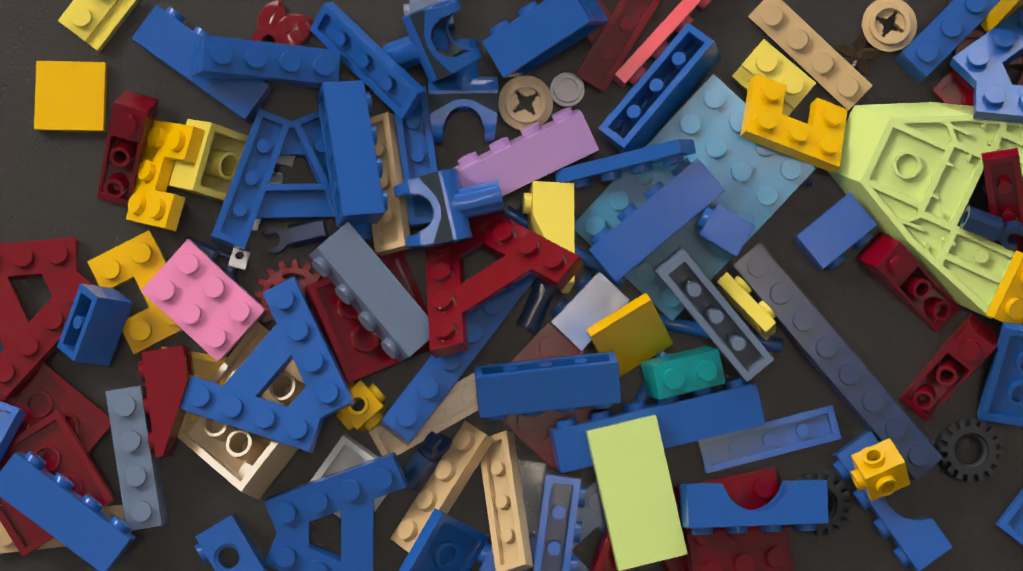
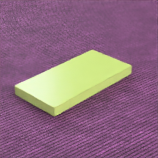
[586,415,687,571]

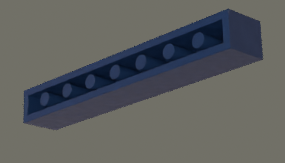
[728,242,943,481]

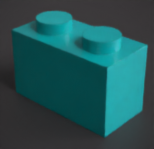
[640,346,725,400]

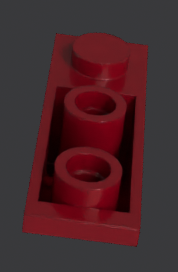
[97,90,159,206]
[856,232,960,333]
[900,313,998,421]
[138,345,195,458]

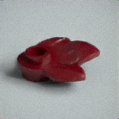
[251,0,313,46]

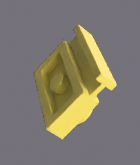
[58,0,140,52]
[730,39,816,116]
[717,272,776,340]

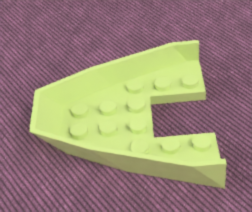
[827,102,1023,319]

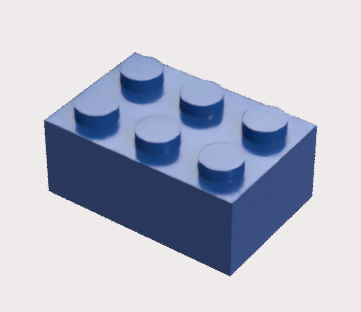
[482,0,609,78]

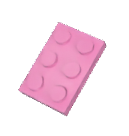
[141,239,267,362]

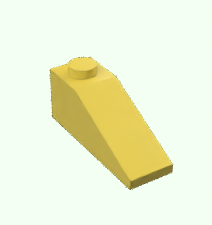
[522,181,575,294]

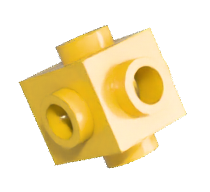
[336,380,389,433]
[850,438,910,501]

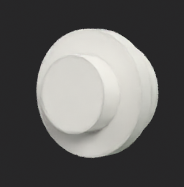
[550,72,585,107]

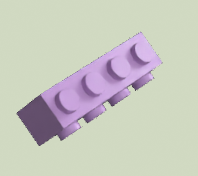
[453,107,599,196]

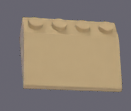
[178,321,306,500]

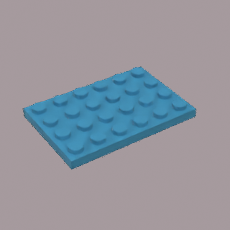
[574,74,816,321]

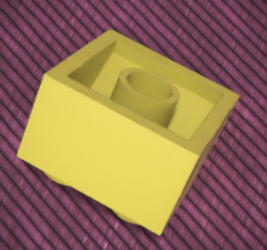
[168,119,248,202]

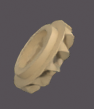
[861,0,917,53]
[498,76,553,130]

